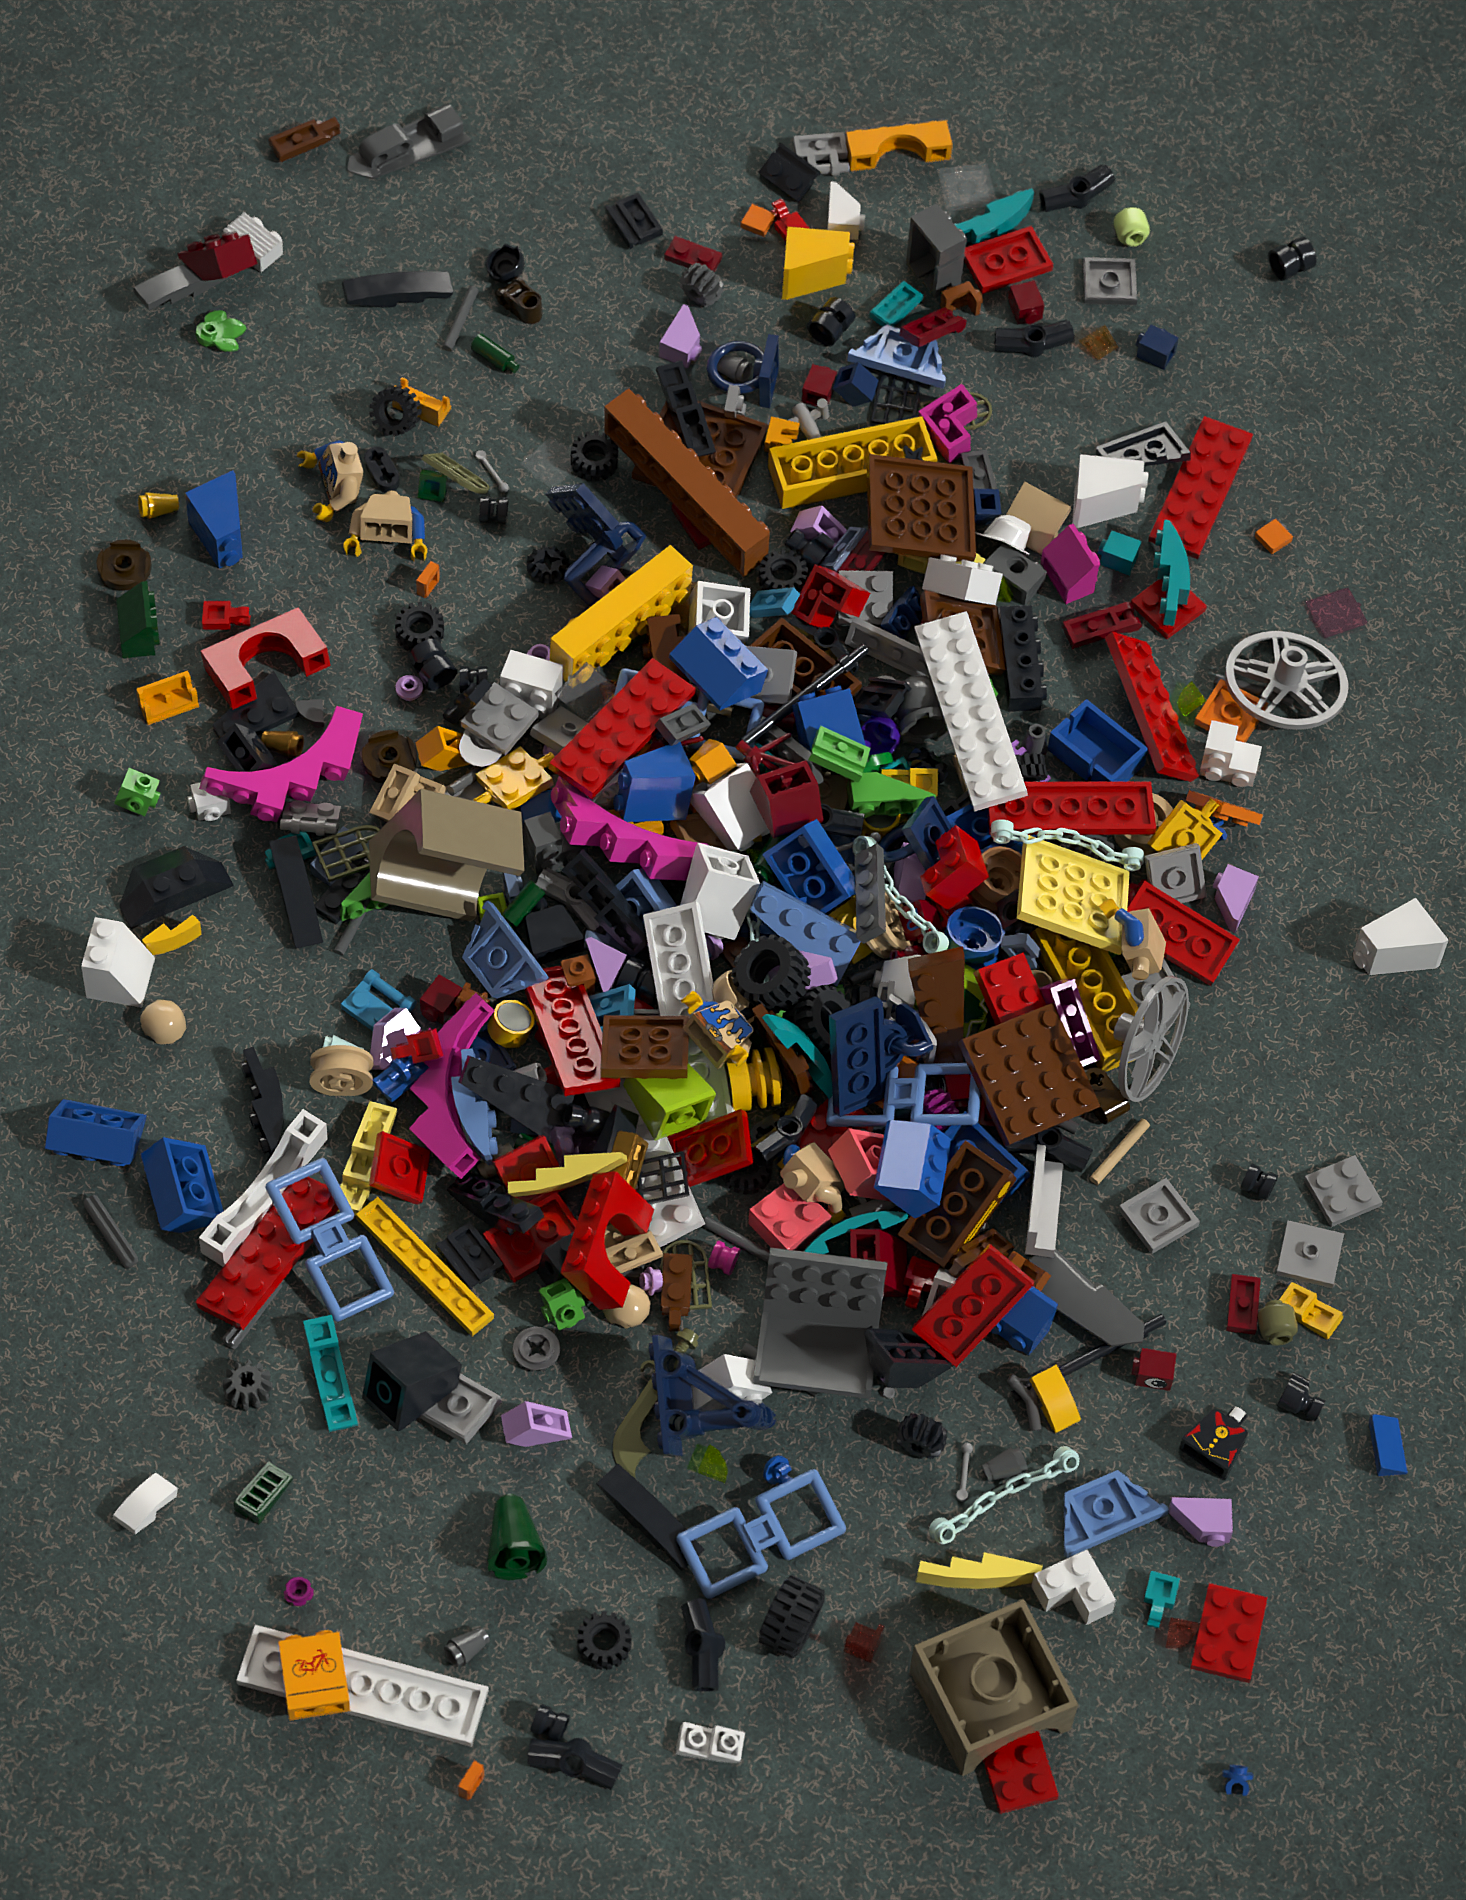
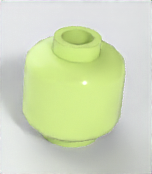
[1114,208,1150,246]

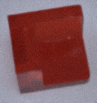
[844,1622,885,1663]

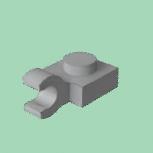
[724,385,747,419]

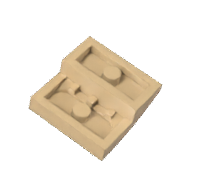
[1006,482,1071,555]
[369,764,447,822]
[605,1225,663,1273]

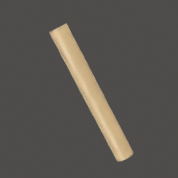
[1089,1119,1150,1185]

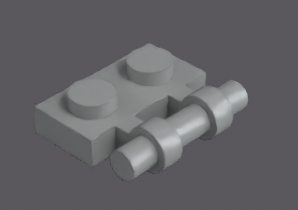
[793,132,850,178]
[280,800,341,836]

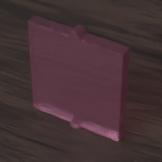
[1306,588,1368,638]

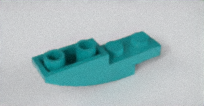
[954,188,1034,245]
[1153,520,1190,626]

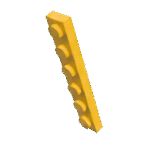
[356,1197,494,1336]

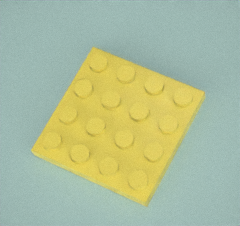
[1017,835,1129,955]

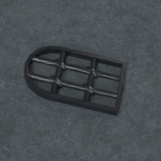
[871,372,921,425]
[636,1151,690,1204]

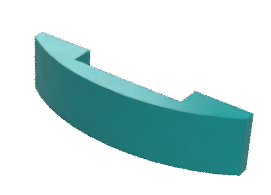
[762,1014,832,1099]
[802,1211,909,1254]
[303,1315,358,1432]

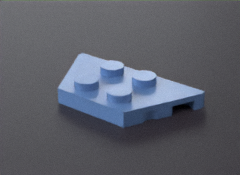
[847,325,946,389]
[462,901,549,998]
[1064,1470,1169,1558]

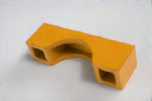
[845,120,952,171]

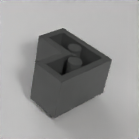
[524,812,588,874]

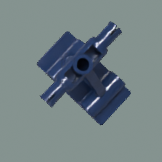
[649,1335,776,1457]

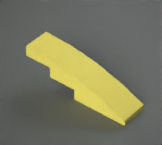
[338,1101,397,1216]
[508,1152,627,1197]
[916,1552,1043,1589]

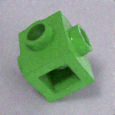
[114,768,161,816]
[539,1278,585,1330]

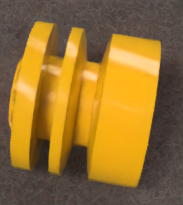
[726,1047,782,1111]

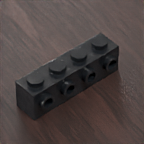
[998,605,1047,712]

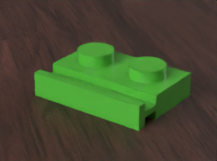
[808,726,870,782]

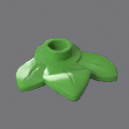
[195,310,246,352]

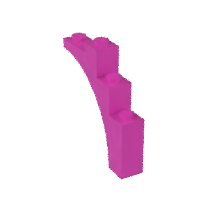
[199,706,363,822]
[551,776,708,881]
[409,993,495,1179]

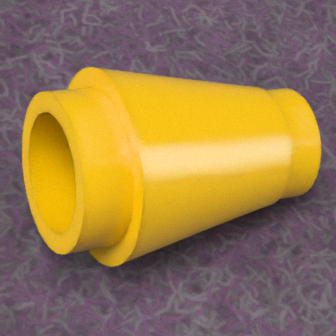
[138,492,179,519]

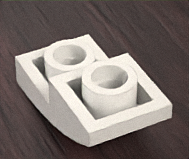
[113,1473,178,1534]
[676,1722,745,1763]

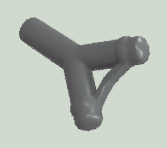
[1007,1371,1043,1431]

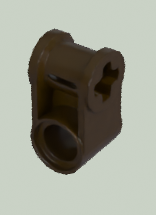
[495,276,543,325]
[1085,1068,1130,1125]

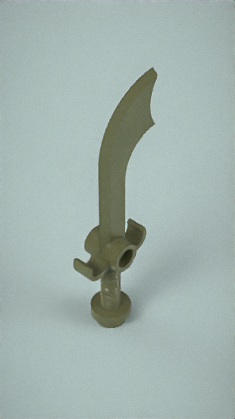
[613,1328,699,1478]

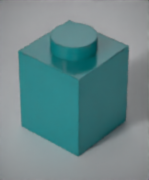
[1098,531,1142,576]

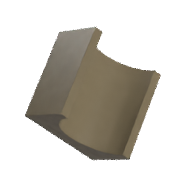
[369,789,524,921]
[909,1599,1078,1776]

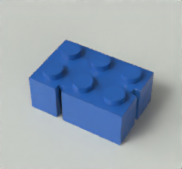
[1048,699,1148,782]

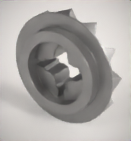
[513,1327,560,1372]

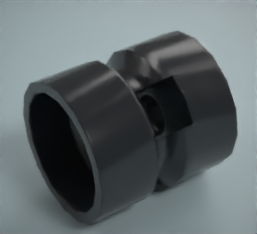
[1268,236,1317,281]
[807,297,856,347]
[408,639,457,691]
[617,956,658,1006]

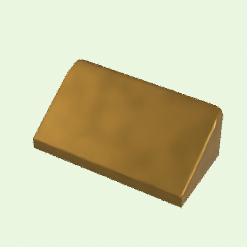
[608,1131,648,1189]

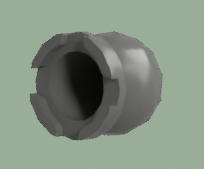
[895,676,949,746]

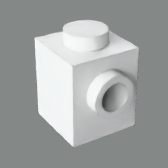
[187,782,231,821]

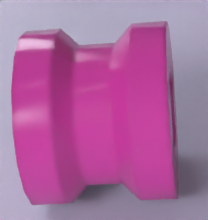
[708,1240,740,1276]

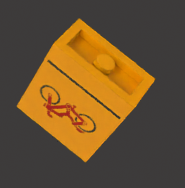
[279,1630,350,1721]

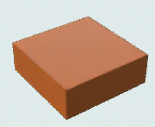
[741,204,775,237]
[1255,519,1293,554]
[416,561,440,598]
[458,1761,484,1800]

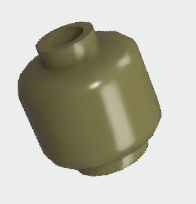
[1257,1300,1298,1345]

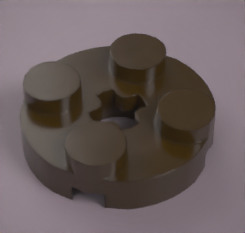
[97,539,152,591]
[362,730,417,783]

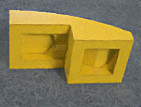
[881,768,938,797]
[142,915,202,955]
[1279,1282,1343,1340]
[1029,1365,1081,1433]

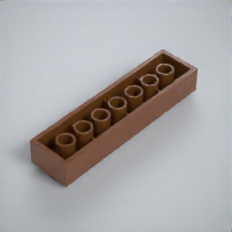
[604,388,770,577]

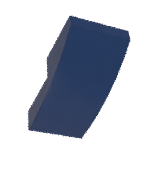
[880,586,922,640]

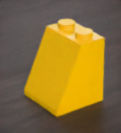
[782,227,854,300]

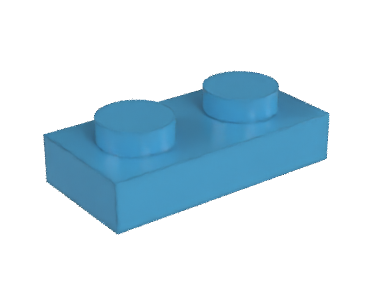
[749,587,800,618]

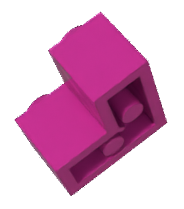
[918,384,977,464]

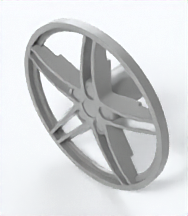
[1225,631,1348,730]
[1114,976,1189,1102]

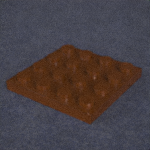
[632,400,769,499]
[866,454,976,562]
[957,1003,1100,1147]

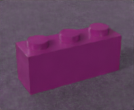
[1039,979,1101,1066]

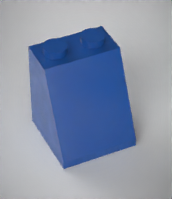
[185,471,243,569]
[792,686,866,767]
[614,742,696,822]

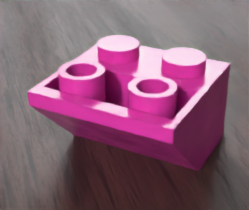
[1040,523,1100,604]

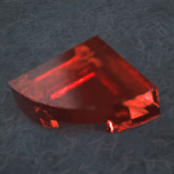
[1165,1617,1200,1649]

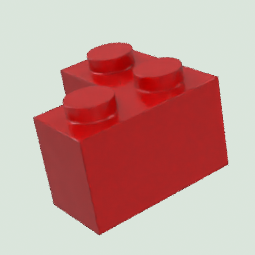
[791,565,871,628]
[920,825,989,911]

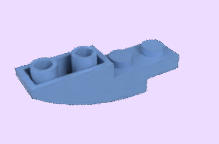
[451,1048,498,1165]

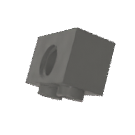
[984,542,1046,605]

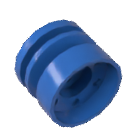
[944,906,1005,970]

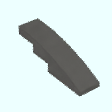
[134,264,237,311]

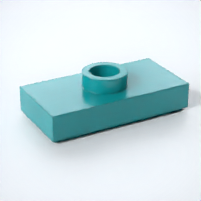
[869,281,923,327]

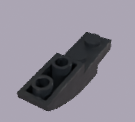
[240,1046,284,1157]
[447,1172,544,1236]

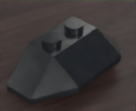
[119,846,234,929]
[864,1328,954,1388]

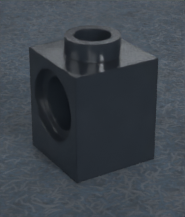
[996,889,1039,935]

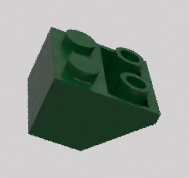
[116,581,160,658]

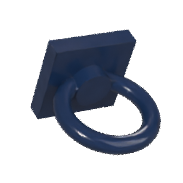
[707,334,779,408]
[878,796,952,871]

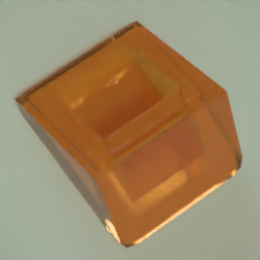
[1079,325,1118,360]

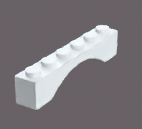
[199,1109,327,1267]

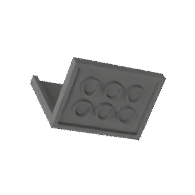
[753,1247,887,1399]

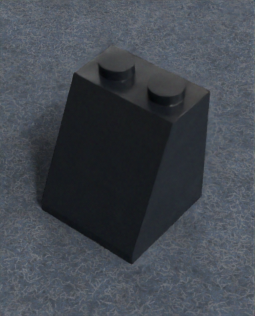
[362,1331,462,1432]

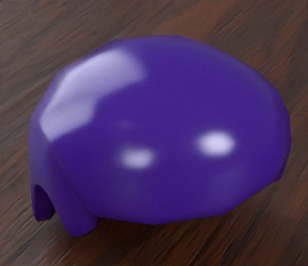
[861,716,901,755]

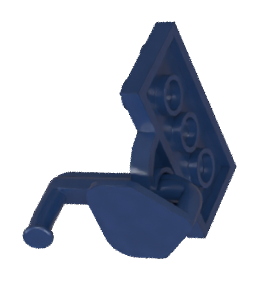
[545,483,646,607]
[829,996,933,1117]

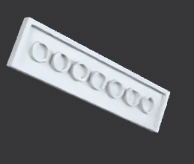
[914,611,1028,811]
[643,901,735,1132]
[584,1078,705,1247]
[237,1625,489,1747]

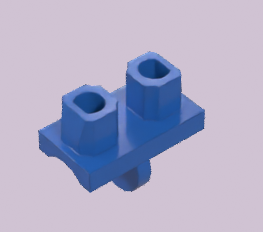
[373,1056,429,1103]

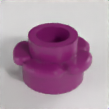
[284,1577,314,1606]

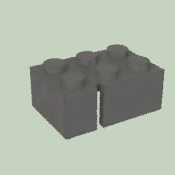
[906,203,967,298]

